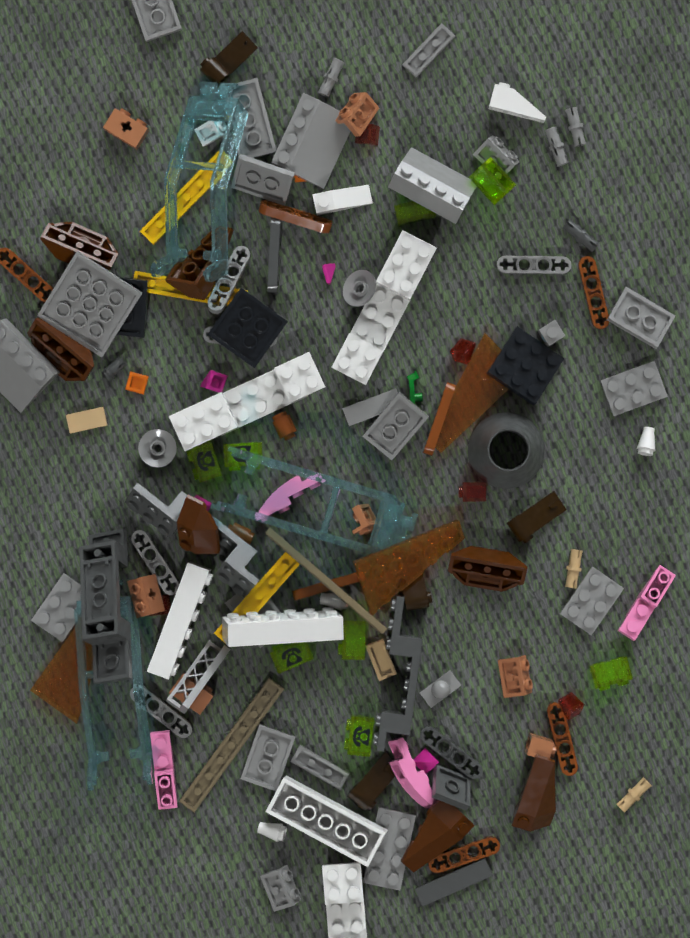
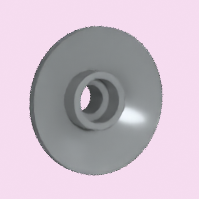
[343,270,376,307]
[138,429,177,467]

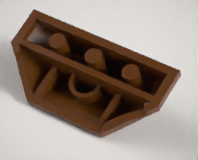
[40,222,119,270]
[27,318,94,381]
[177,494,220,554]
[448,546,528,592]

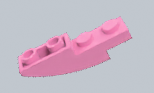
[255,473,323,523]
[618,565,676,641]
[150,730,178,810]
[388,737,436,809]

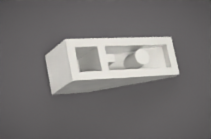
[488,82,546,123]
[312,185,373,216]

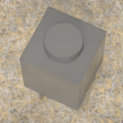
[537,320,565,347]

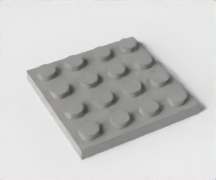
[37,251,143,357]

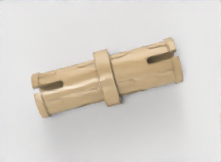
[565,549,583,589]
[616,777,652,813]

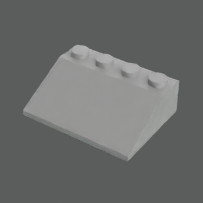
[271,93,351,189]
[388,147,478,224]
[0,318,60,413]

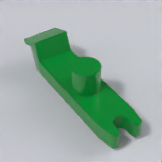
[407,371,423,404]

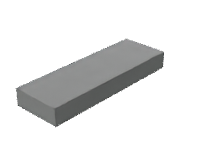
[402,23,455,78]
[342,388,398,426]
[290,745,350,790]

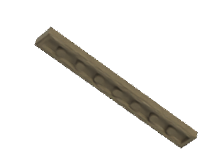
[265,528,387,634]
[179,677,285,812]

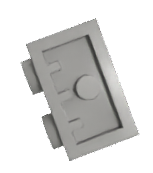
[473,135,519,181]
[260,865,301,912]

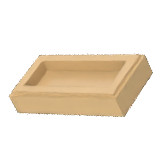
[66,407,108,434]
[365,638,397,681]

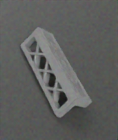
[166,640,231,714]

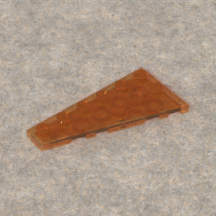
[435,333,508,453]
[353,520,465,616]
[30,618,93,724]

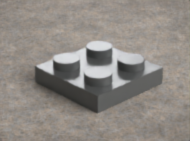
[432,765,471,811]

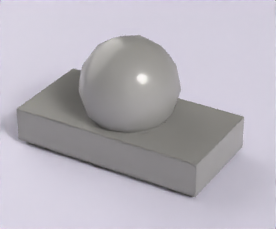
[419,670,461,708]

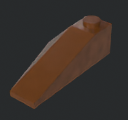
[165,226,234,300]
[512,754,556,832]
[401,800,475,873]

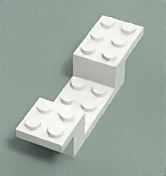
[331,230,437,385]
[169,352,325,451]
[322,862,367,938]

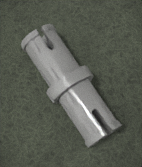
[318,58,344,98]
[565,107,586,147]
[545,127,569,167]

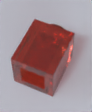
[458,482,486,502]

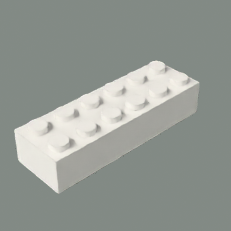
[147,561,214,680]
[222,607,344,647]
[266,775,388,867]

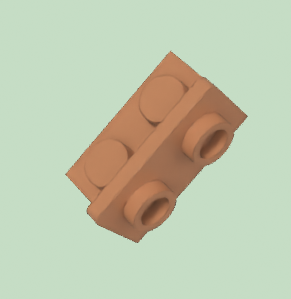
[335,92,379,137]
[352,504,379,536]
[498,655,533,698]

